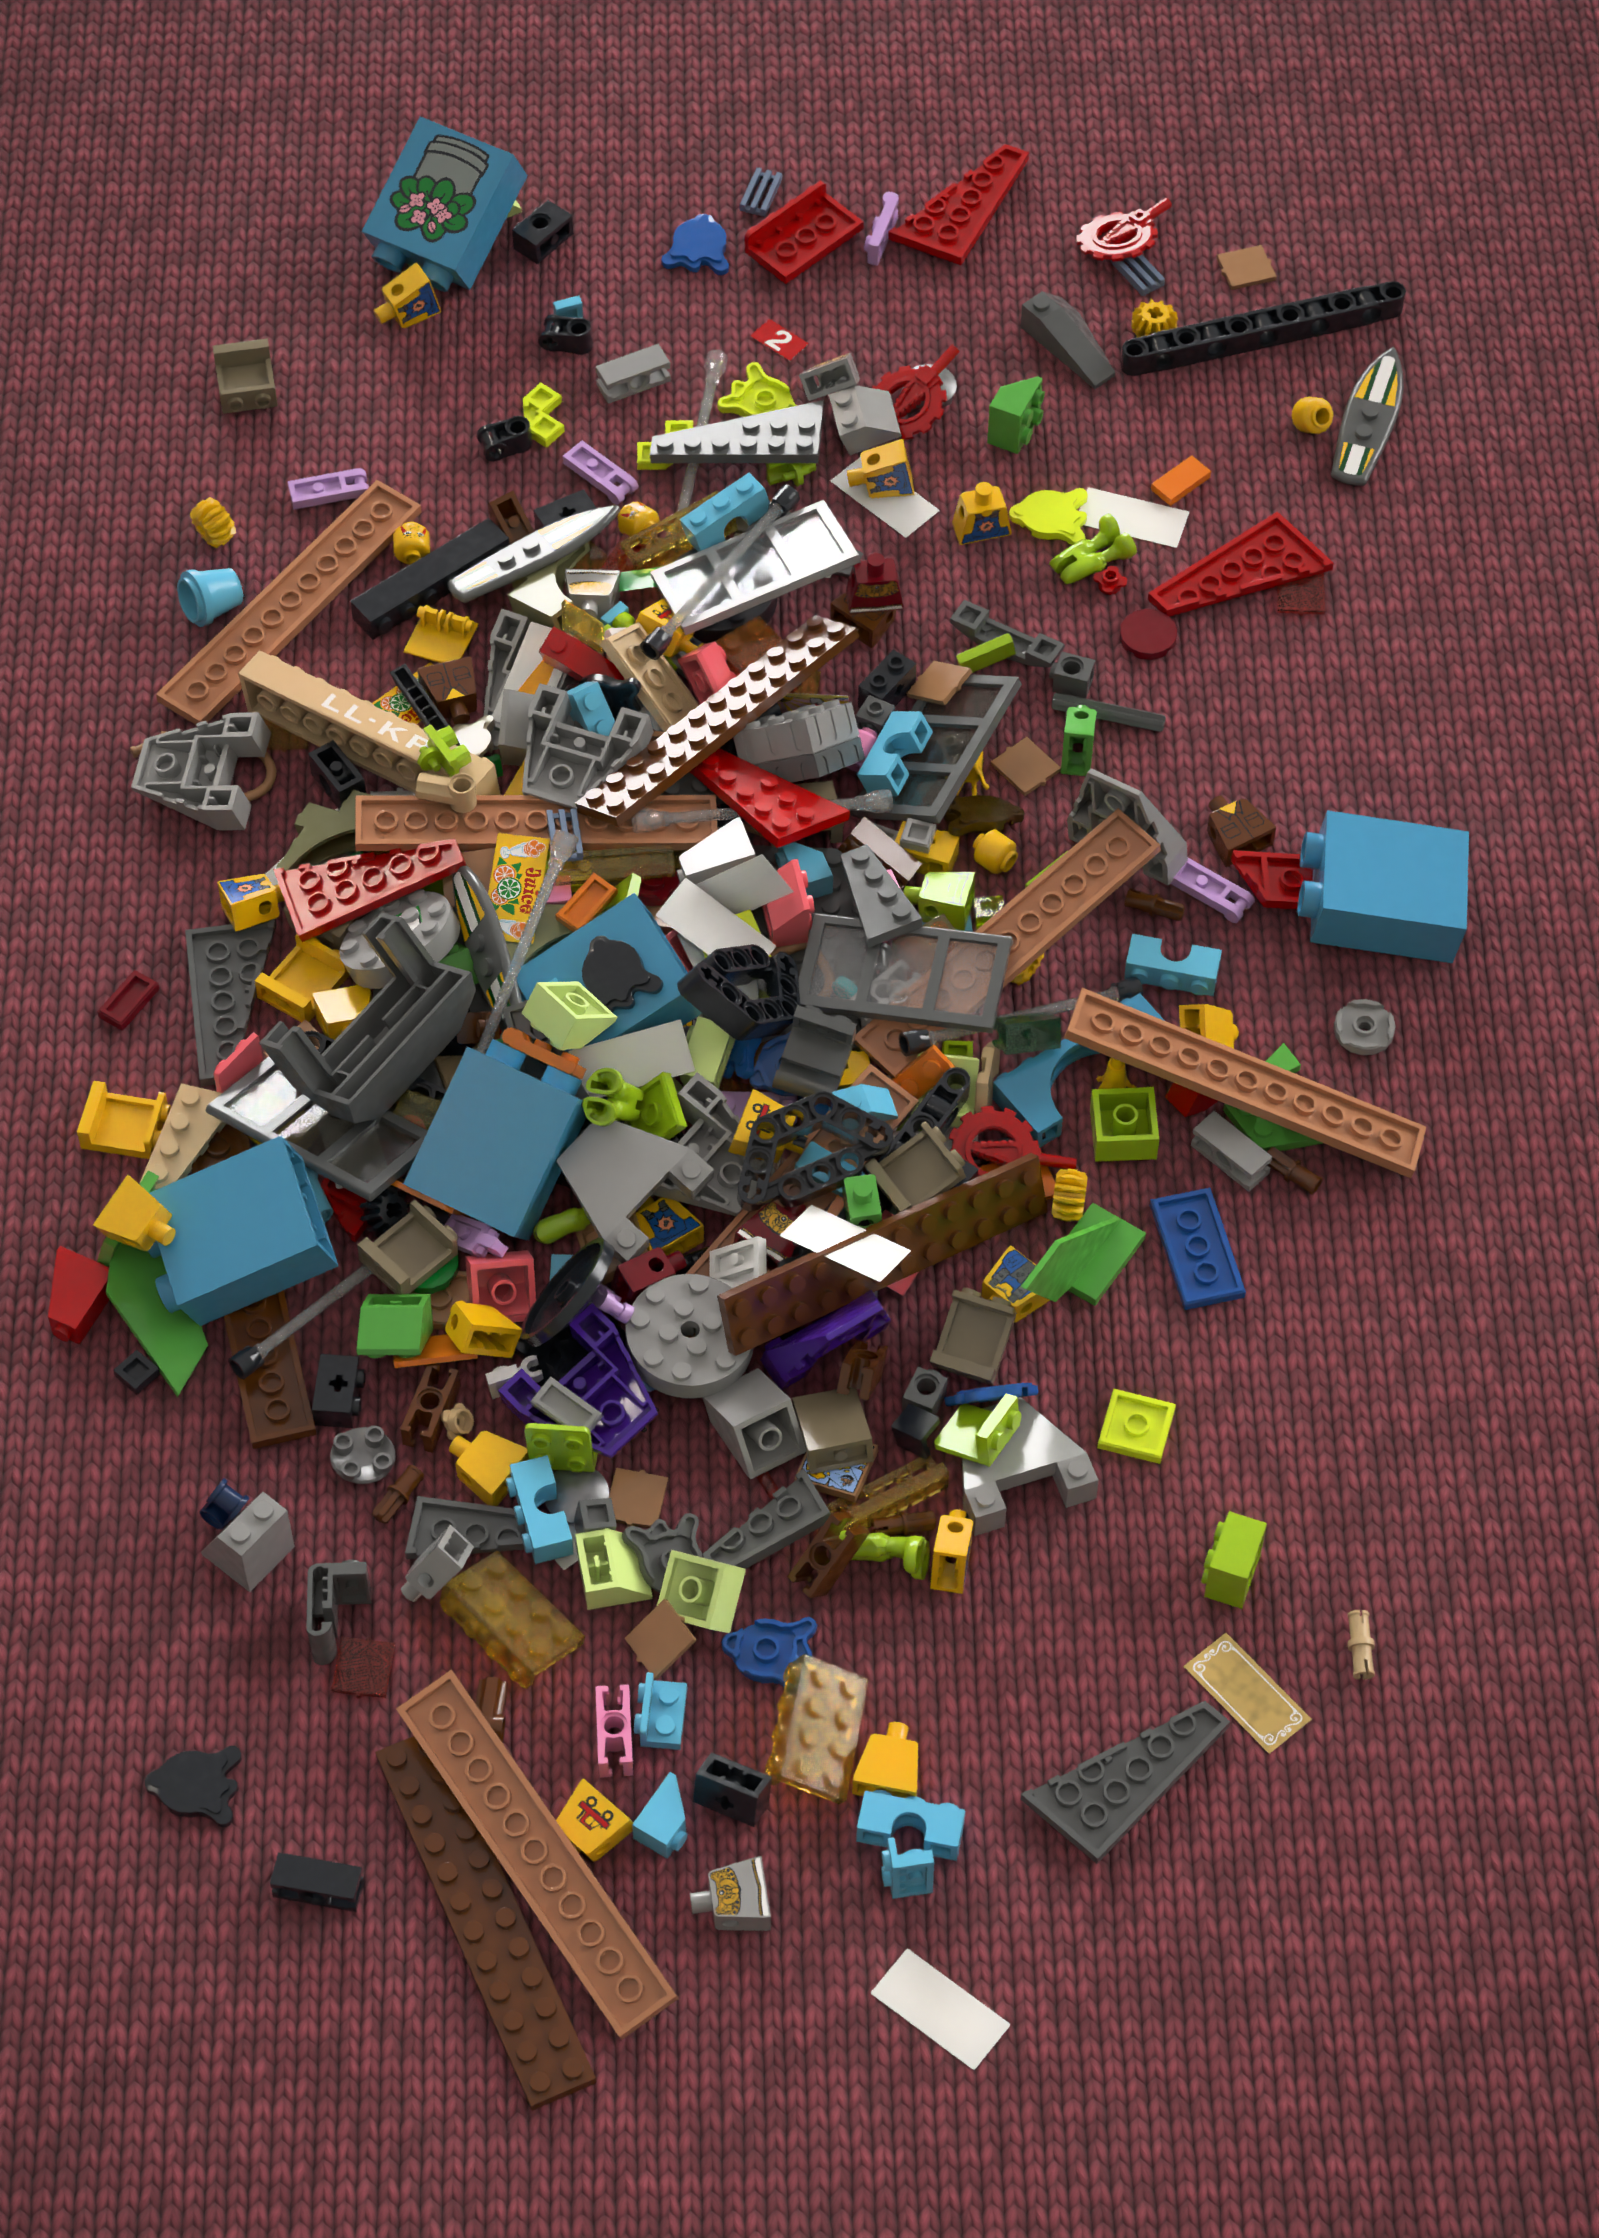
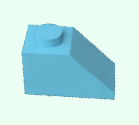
[829,1084,898,1130]
[632,1772,688,1859]

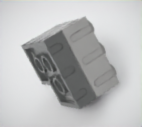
[733,699,865,783]

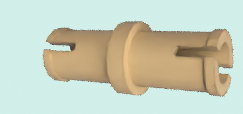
[1347,1610,1375,1680]

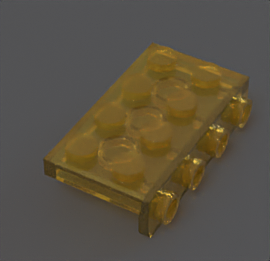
[440,1551,585,1689]
[765,1654,868,1804]

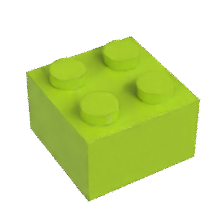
[1090,1087,1159,1162]
[1201,1511,1267,1609]

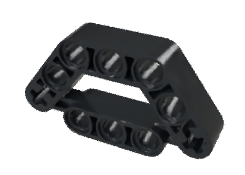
[677,944,801,1041]
[737,1091,894,1211]

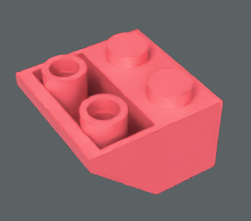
[762,859,815,947]

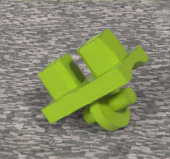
[765,463,816,486]
[417,724,472,777]

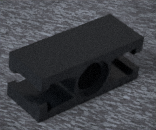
[270,1852,365,1912]

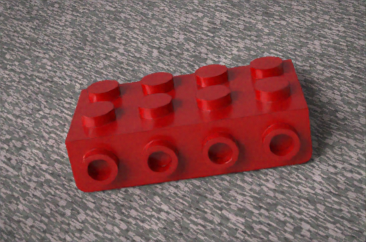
[744,181,864,284]

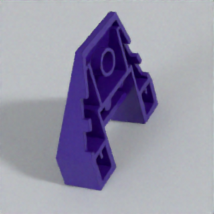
[760,1290,892,1391]
[498,1303,658,1458]

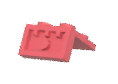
[214,1032,288,1117]

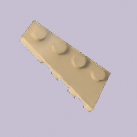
[139,1083,241,1190]

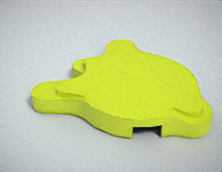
[717,362,797,417]
[1009,488,1088,545]

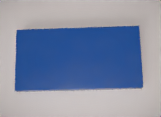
[1150,1188,1246,1310]

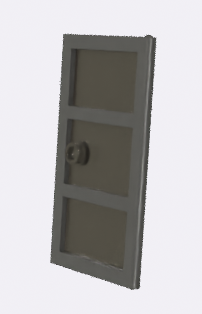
[850,675,1022,823]
[206,1056,428,1202]

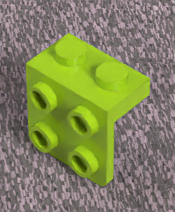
[934,1393,1021,1467]
[524,1423,598,1472]

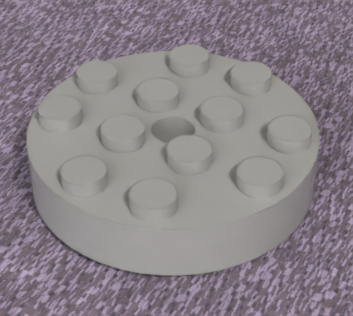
[340,889,460,989]
[625,1274,753,1398]

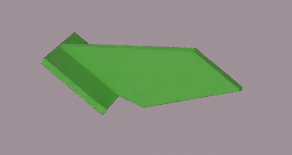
[97,1170,208,1398]
[1021,1203,1146,1306]

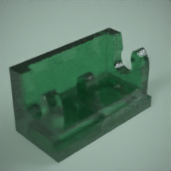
[992,1012,1061,1055]

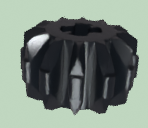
[358,1185,410,1238]

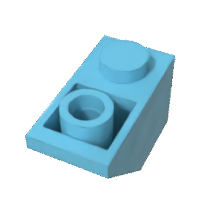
[775,842,833,899]

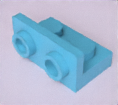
[634,1672,687,1750]
[881,1837,934,1899]

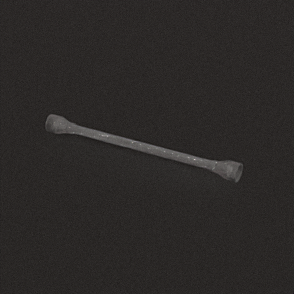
[664,350,728,549]
[632,789,893,833]
[476,830,579,1054]

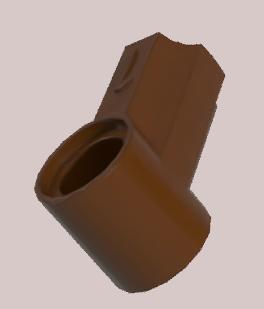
[475,1677,508,1743]

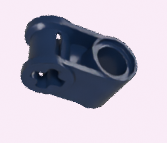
[199,1478,250,1530]

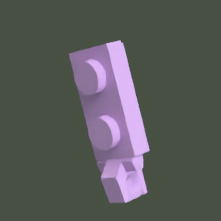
[444,1214,509,1258]

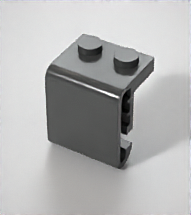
[772,1005,857,1106]
[306,1559,372,1665]

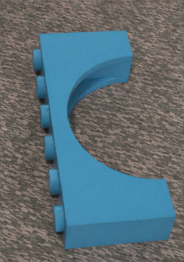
[992,993,1165,1147]

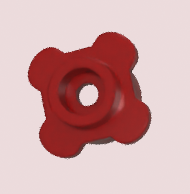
[1093,566,1127,595]

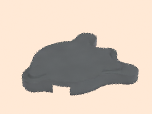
[622,1513,703,1593]

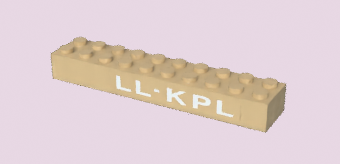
[238,650,501,795]

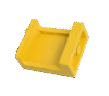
[255,934,350,1023]
[77,1081,172,1159]

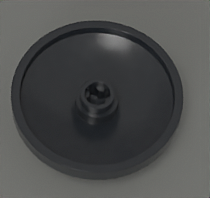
[520,1238,614,1347]

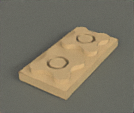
[600,622,699,732]

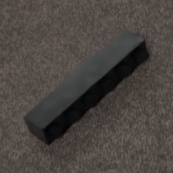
[350,518,510,640]

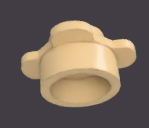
[441,1403,474,1440]

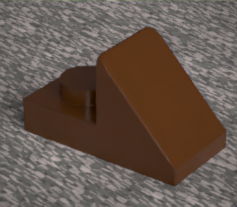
[488,490,534,544]
[457,1011,500,1044]

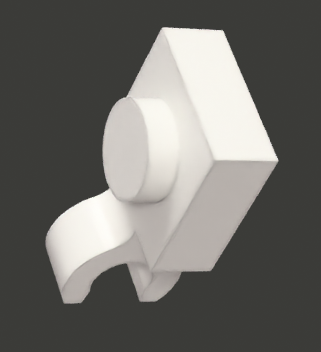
[485,1355,544,1399]

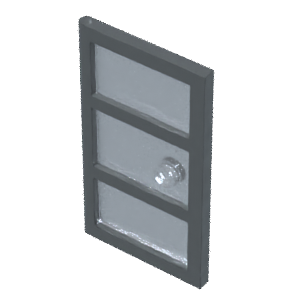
[798,913,1013,1033]

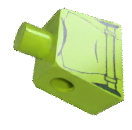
[904,872,975,931]

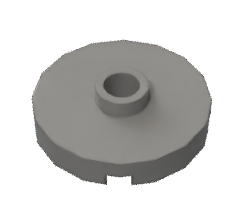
[1333,999,1396,1055]

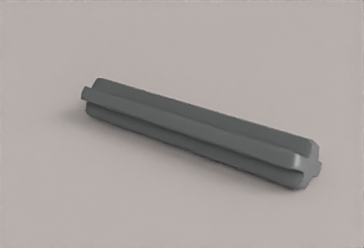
[1052,693,1166,732]

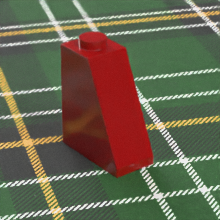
[48,1246,110,1345]

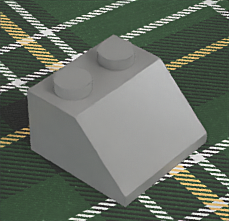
[829,385,902,456]

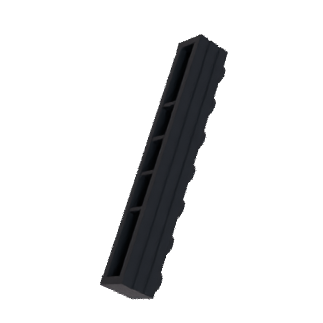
[390,664,460,746]

